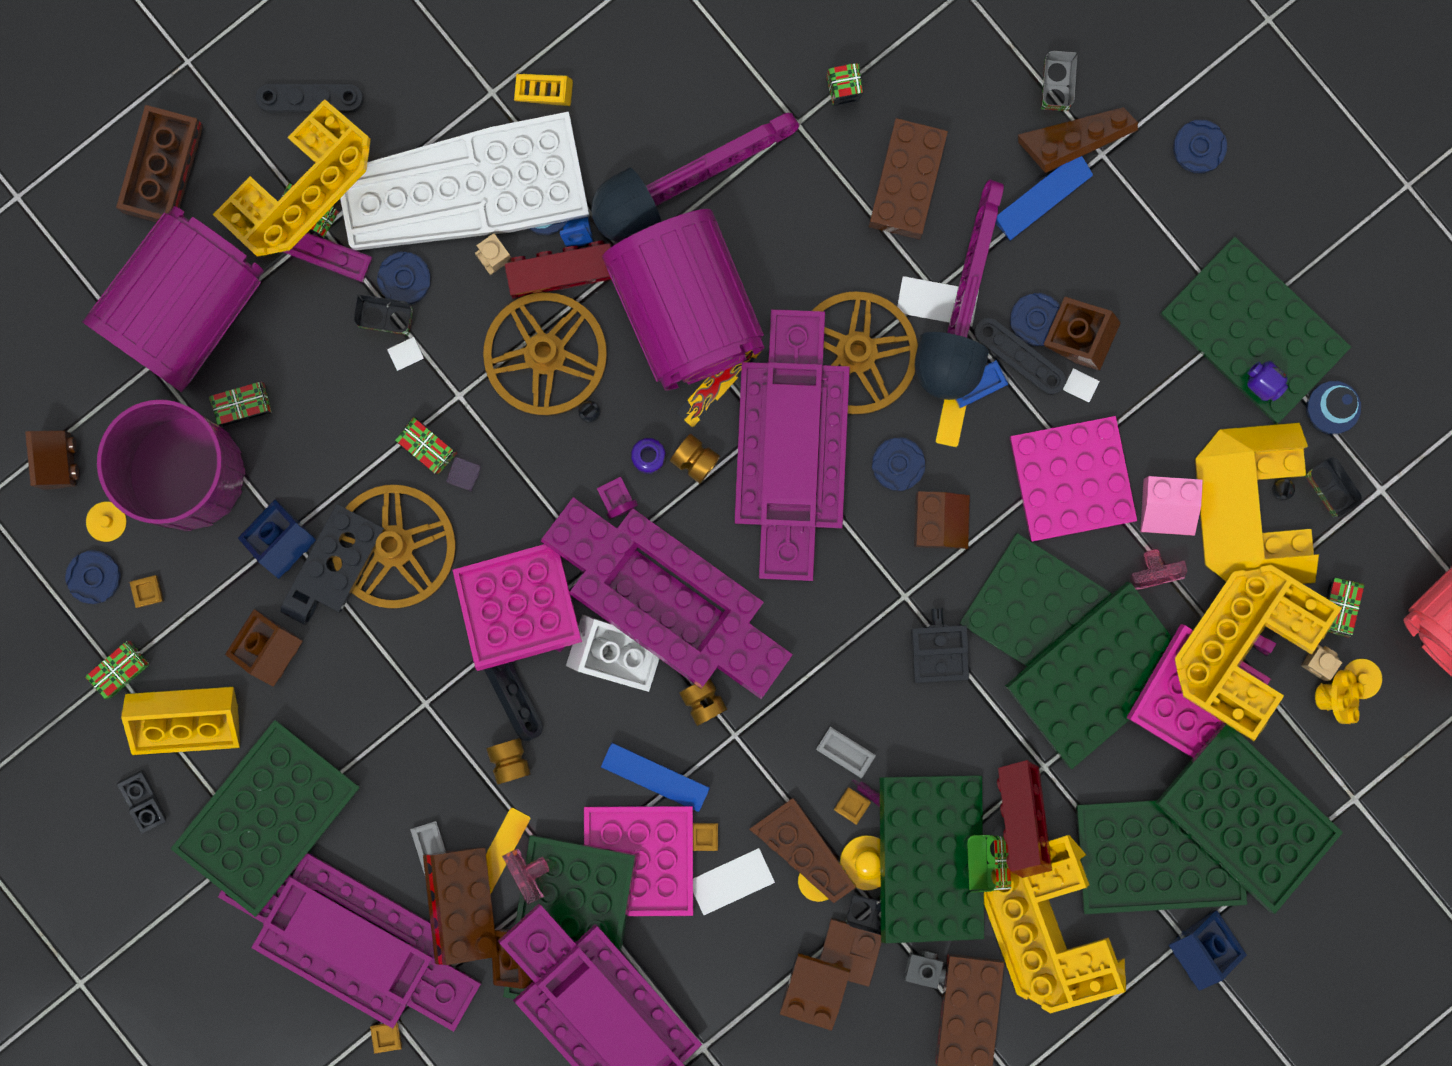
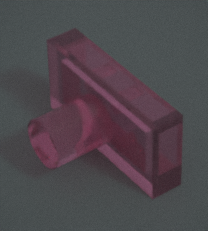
[1130,549,1188,590]
[502,849,550,905]

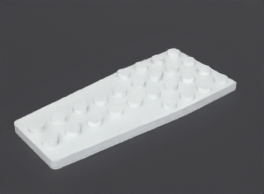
[340,112,589,250]

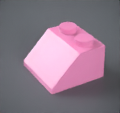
[1140,476,1203,536]

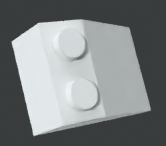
[566,614,659,692]

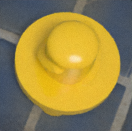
[1315,670,1364,724]
[840,835,881,890]

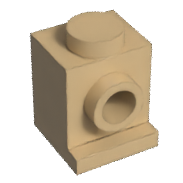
[475,233,511,275]
[1301,645,1342,681]

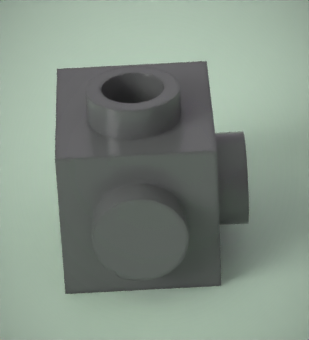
[904,950,947,989]

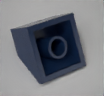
[238,500,316,579]
[1169,910,1247,991]

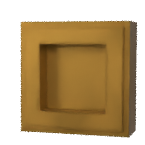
[130,575,164,608]
[834,787,871,825]
[693,823,718,851]
[370,1022,402,1054]

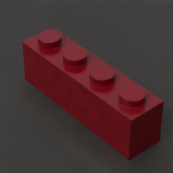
[505,241,612,299]
[997,760,1052,878]

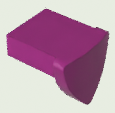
[597,477,638,519]

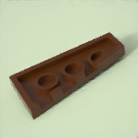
[1018,107,1138,173]
[749,798,857,903]

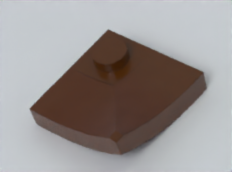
[820,918,881,987]

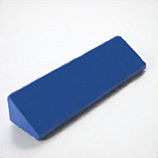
[995,156,1093,241]
[601,743,710,812]

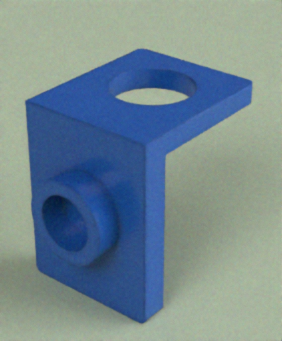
[560,217,593,247]

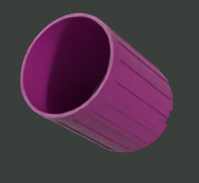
[82,206,264,393]
[602,209,765,391]
[97,400,245,531]

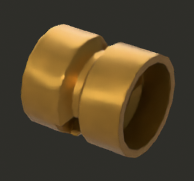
[670,434,721,484]
[679,678,728,726]
[486,738,531,785]

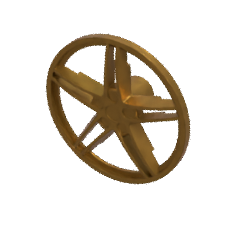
[812,291,918,415]
[483,293,607,416]
[332,485,456,608]

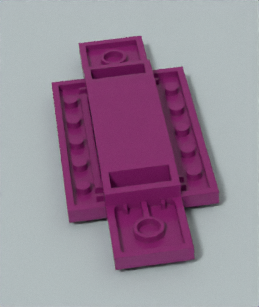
[735,309,850,581]
[541,497,793,699]
[218,853,482,1032]
[498,904,702,1066]

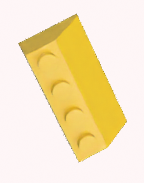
[121,687,240,755]

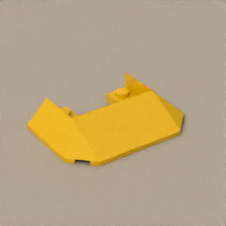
[213,99,371,256]
[1195,423,1319,584]
[1174,565,1342,741]
[984,835,1126,1013]

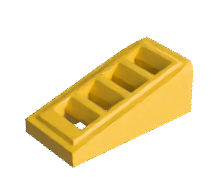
[514,74,573,106]

